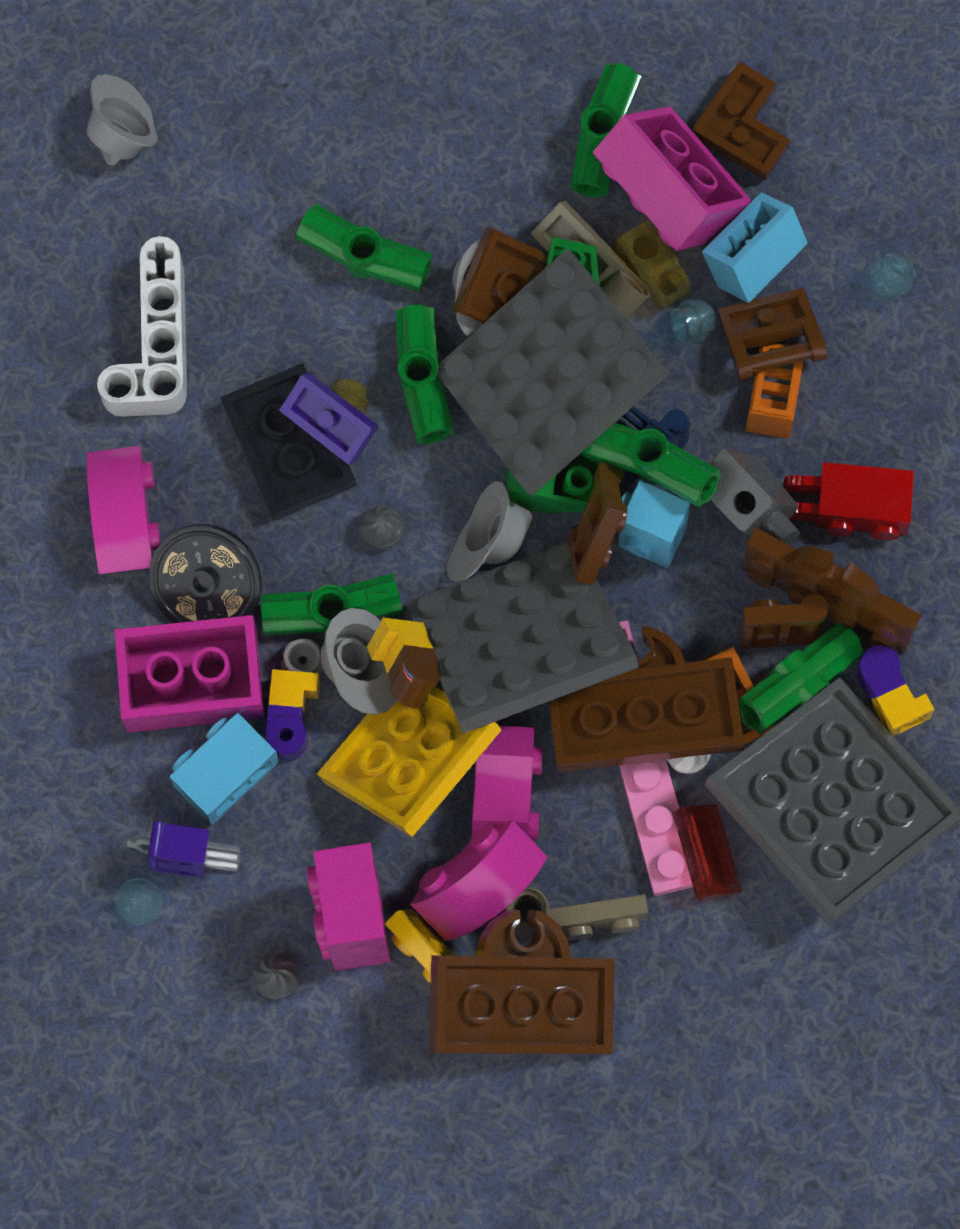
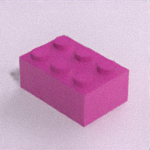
[593,106,752,251]
[114,615,265,733]
[306,843,391,971]

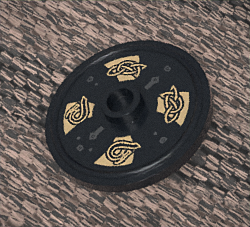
[149,524,262,623]

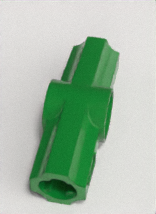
[570,62,642,199]
[296,204,433,293]
[395,304,455,444]
[581,423,721,507]
[261,573,403,637]
[738,622,865,734]

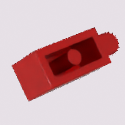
[783,462,914,541]

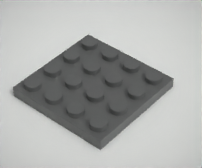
[438,248,671,496]
[405,542,639,734]
[704,677,960,925]

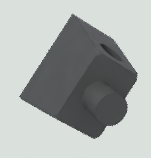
[709,448,800,545]

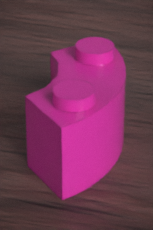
[86,446,161,574]
[472,726,543,840]
[411,820,548,941]

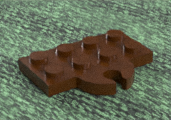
[742,528,922,654]
[549,626,744,773]
[429,910,614,1054]

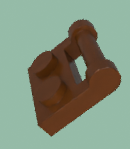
[717,287,827,381]
[567,462,627,585]
[739,594,828,649]

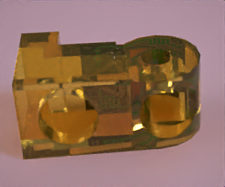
[613,219,692,311]

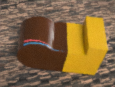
[366,617,441,709]

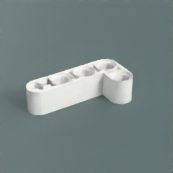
[97,236,187,417]

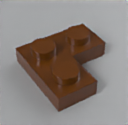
[692,61,790,181]

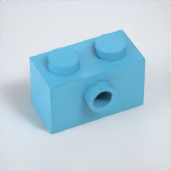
[702,192,808,303]
[618,480,690,568]
[169,712,279,825]

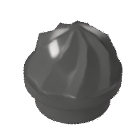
[359,505,404,550]
[252,952,300,1000]

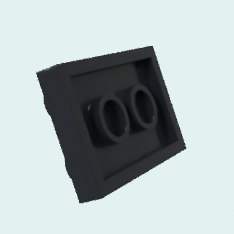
[220,363,357,521]

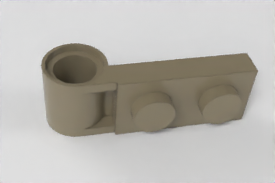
[530,201,650,319]
[506,887,648,941]

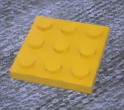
[317,687,501,837]

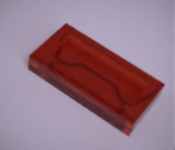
[672,804,742,901]

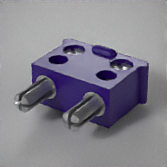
[127,821,240,878]

